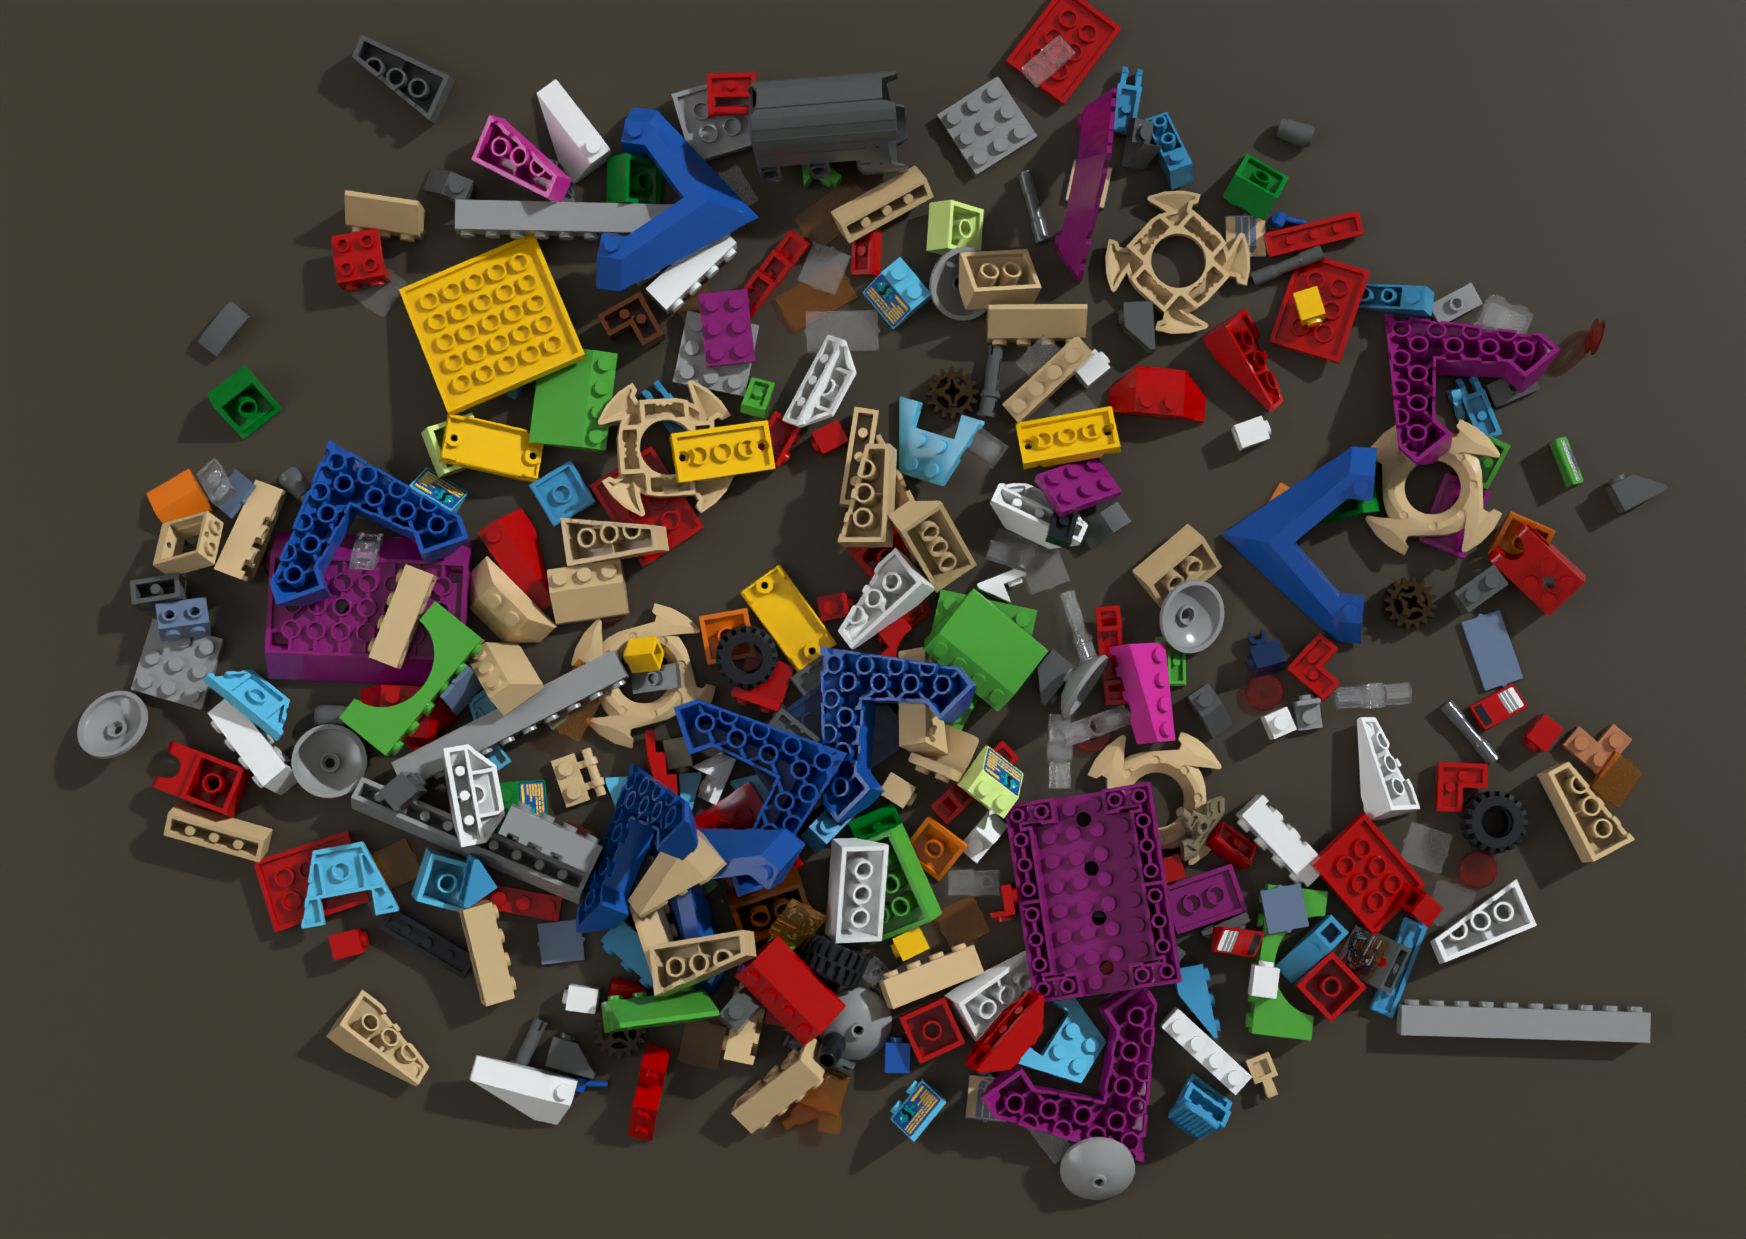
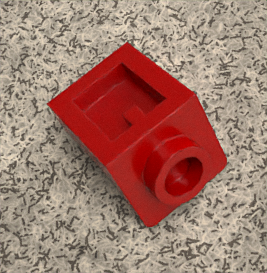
[817,591,853,622]

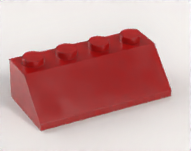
[735,935,846,1046]

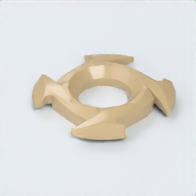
[1105,191,1250,334]
[598,380,734,516]
[1366,419,1503,555]
[571,603,716,748]
[1088,731,1221,865]

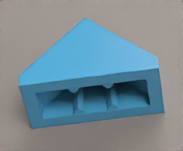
[458,854,498,908]

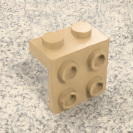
[908,724,979,783]

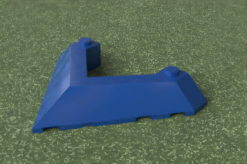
[596,107,759,293]
[269,440,469,606]
[1221,446,1377,644]
[820,646,976,823]
[673,699,847,897]
[576,763,698,933]
[650,828,805,995]

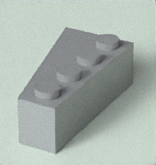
[498,801,603,874]

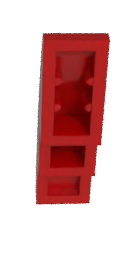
[743,229,811,319]
[645,730,678,795]

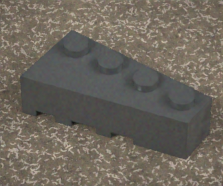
[352,35,455,124]

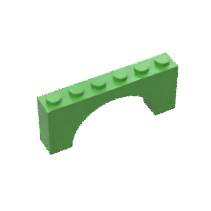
[339,601,485,757]
[1245,884,1328,1041]

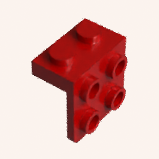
[331,229,391,292]
[731,652,794,715]

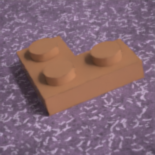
[1561,724,1632,777]

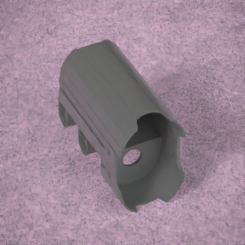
[747,70,908,183]

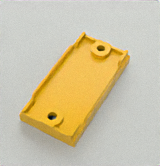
[1015,406,1121,469]
[439,414,544,483]
[670,420,776,483]
[740,565,837,672]

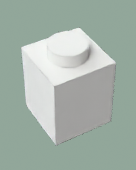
[1074,349,1111,389]
[1231,416,1271,451]
[1260,707,1297,740]
[1248,960,1280,999]
[562,984,601,1014]

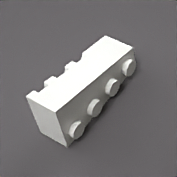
[208,699,297,796]
[1235,795,1320,887]
[1430,879,1537,964]

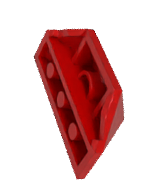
[1107,365,1206,423]
[360,685,458,739]
[964,989,1044,1073]

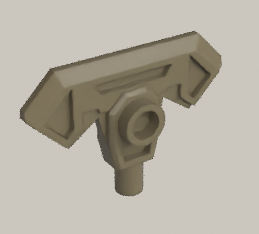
[1176,796,1225,861]

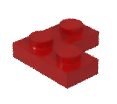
[1287,632,1340,702]
[1435,762,1488,812]

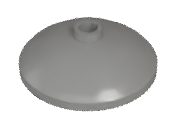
[929,247,988,321]
[1160,580,1224,653]
[1061,655,1109,719]
[77,691,148,759]
[291,724,367,799]
[820,987,892,1060]
[1060,1137,1135,1200]

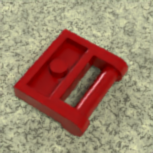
[707,72,756,119]

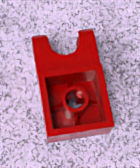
[1489,522,1586,616]
[152,741,252,818]

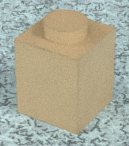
[881,772,918,808]

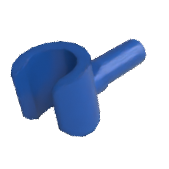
[1270,211,1306,228]
[575,1076,608,1093]

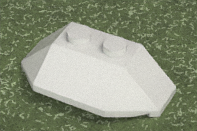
[782,334,857,428]
[990,483,1088,549]
[443,744,505,848]

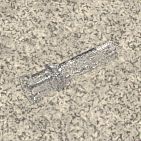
[1060,590,1098,665]

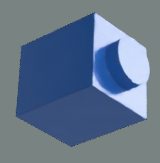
[884,1036,910,1074]

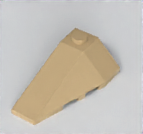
[628,829,727,918]

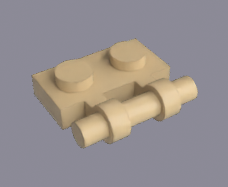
[551,747,606,808]

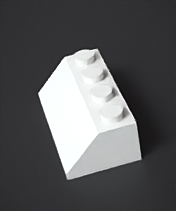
[825,838,889,943]

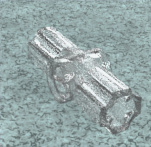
[1334,682,1412,709]
[1056,705,1131,748]
[1046,714,1073,789]

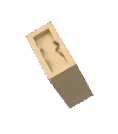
[153,511,224,575]

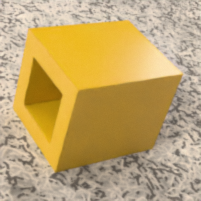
[1293,286,1326,327]
[623,636,665,673]
[890,927,930,961]

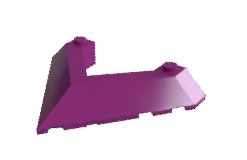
[1054,88,1118,283]
[1384,314,1561,465]
[980,987,1157,1162]

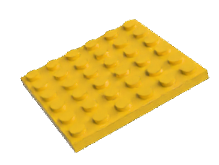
[399,235,587,415]

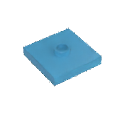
[529,460,597,528]

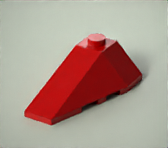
[477,508,552,611]

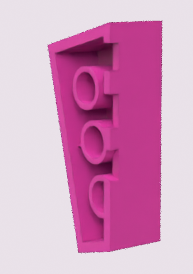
[471,115,572,202]
[1109,642,1175,744]

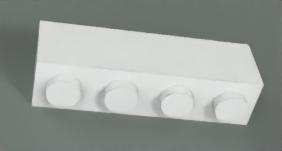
[646,235,737,315]
[1158,1006,1252,1095]

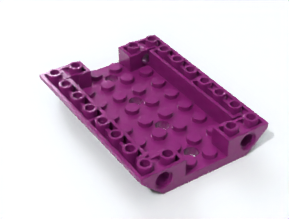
[265,532,474,686]
[1006,782,1183,1002]

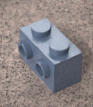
[155,597,211,642]

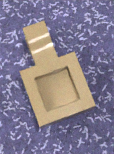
[1245,1051,1278,1098]

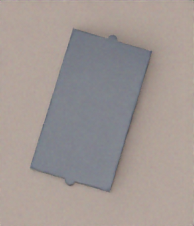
[1461,610,1523,691]

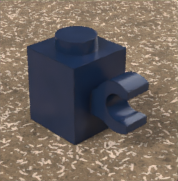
[1246,629,1286,678]

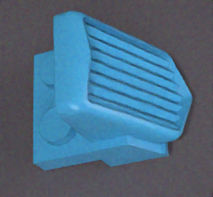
[1168,1073,1232,1140]

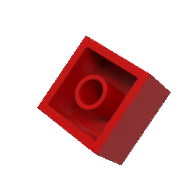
[1292,951,1367,1022]
[899,995,965,1064]

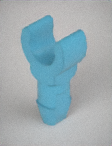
[1447,388,1465,421]

